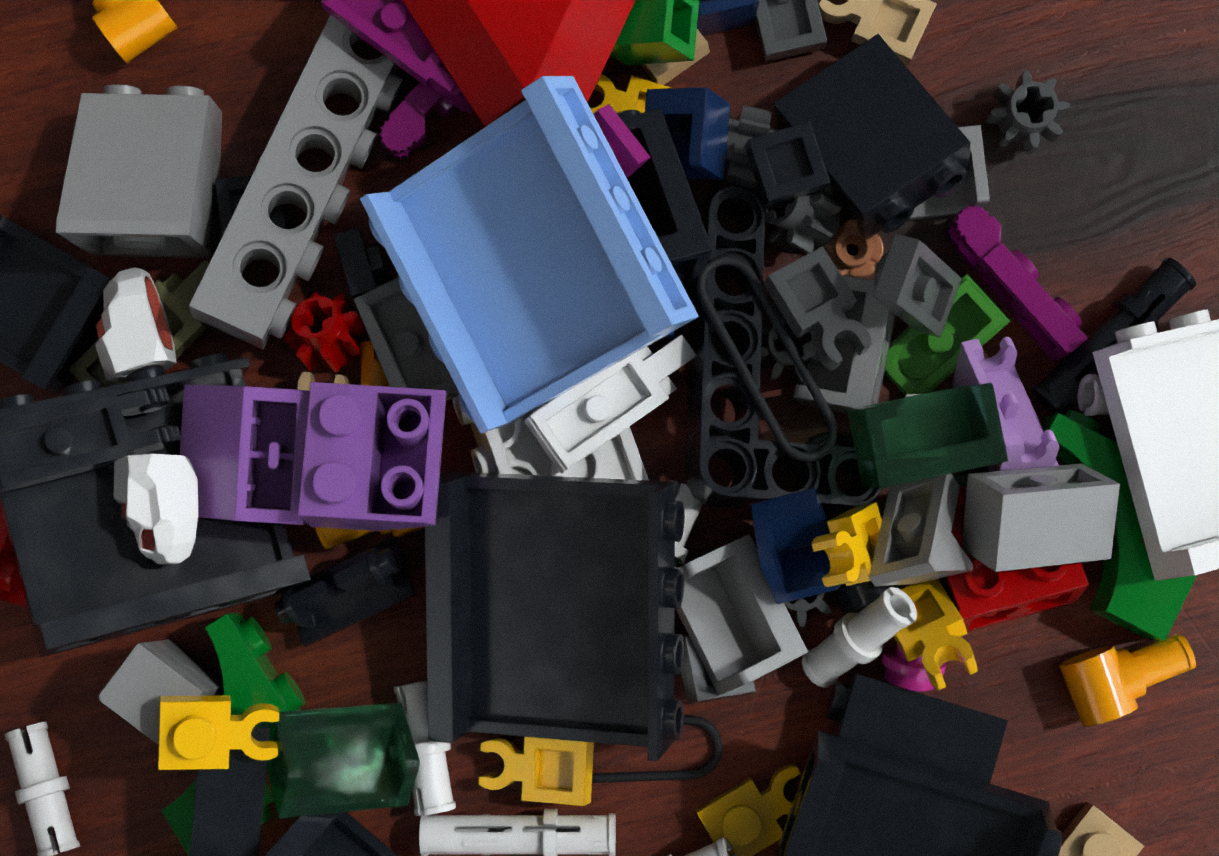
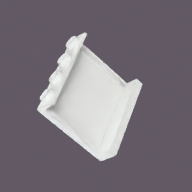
[1092,309,1219,581]

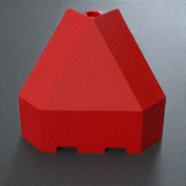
[402,0,635,127]

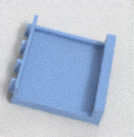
[360,76,699,434]

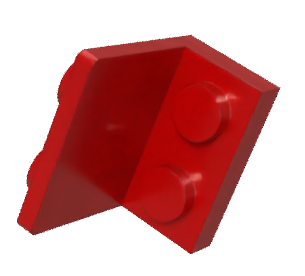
[946,485,1089,632]

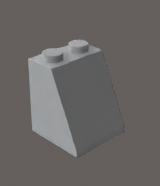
[56,85,222,258]

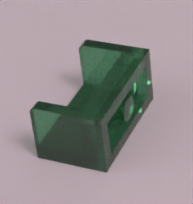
[847,382,1008,488]
[267,703,420,818]

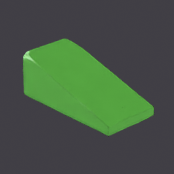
[884,273,1011,396]

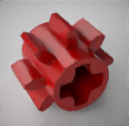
[283,292,367,373]

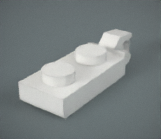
[524,335,697,474]

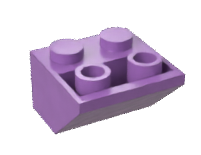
[298,382,447,531]
[180,385,310,525]

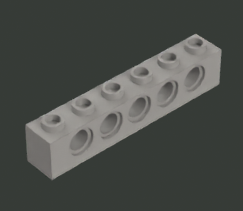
[189,15,403,350]

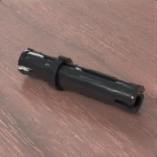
[1031,258,1196,415]

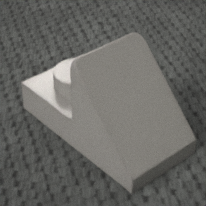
[869,469,973,586]

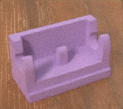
[952,337,1059,472]

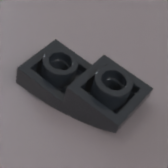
[190,722,270,856]

